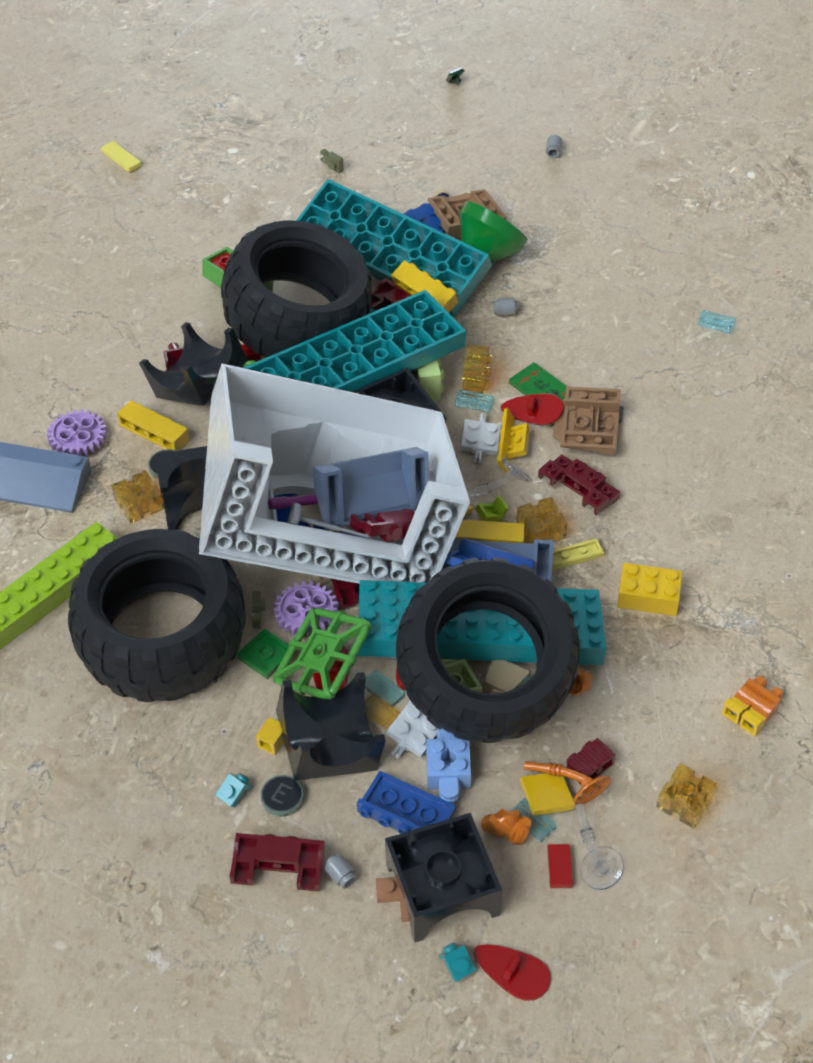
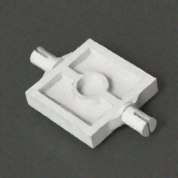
[461,413,501,464]
[386,701,438,758]

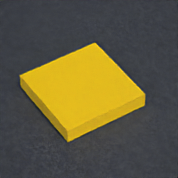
[520,773,575,816]

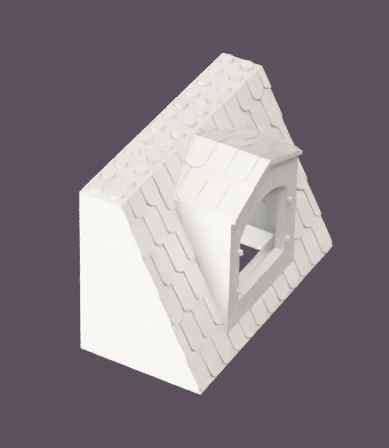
[199,364,470,584]

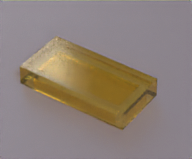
[365,692,400,730]

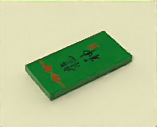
[509,362,566,401]

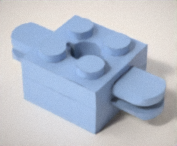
[426,729,471,803]

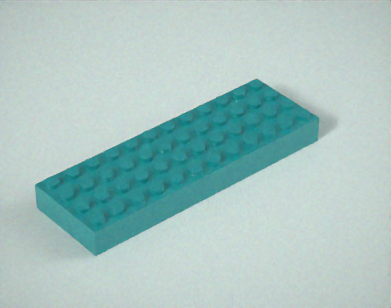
[296,179,492,317]
[244,290,466,392]
[358,580,607,665]

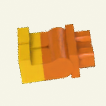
[722,676,784,737]

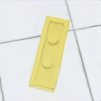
[101,141,142,173]
[552,538,605,571]

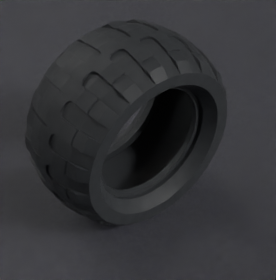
[221,220,372,358]
[68,529,246,702]
[396,557,580,743]

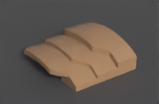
[427,189,507,238]
[553,386,621,455]

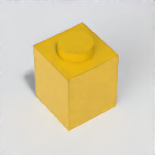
[256,717,284,755]

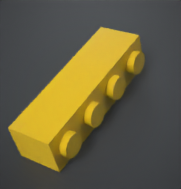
[391,260,458,313]
[117,400,190,451]
[456,520,525,543]

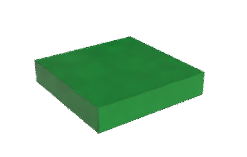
[237,629,289,680]

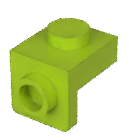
[475,496,509,522]

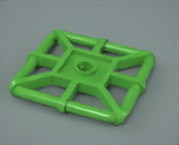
[273,607,372,700]

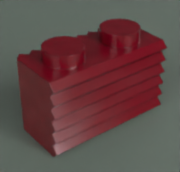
[566,738,616,784]

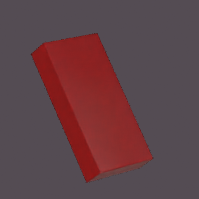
[547,844,573,888]

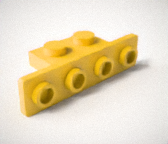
[497,408,530,472]

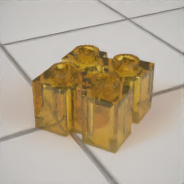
[462,344,492,396]
[111,470,165,524]
[516,497,568,544]
[656,763,719,829]

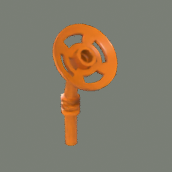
[524,761,611,805]

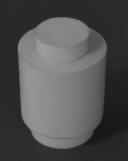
[546,135,563,158]
[493,298,518,316]
[324,855,357,889]

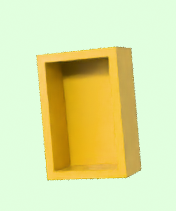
[617,562,682,616]

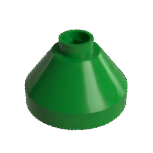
[459,201,528,263]

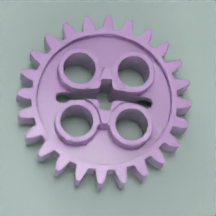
[47,409,107,456]
[274,581,338,638]

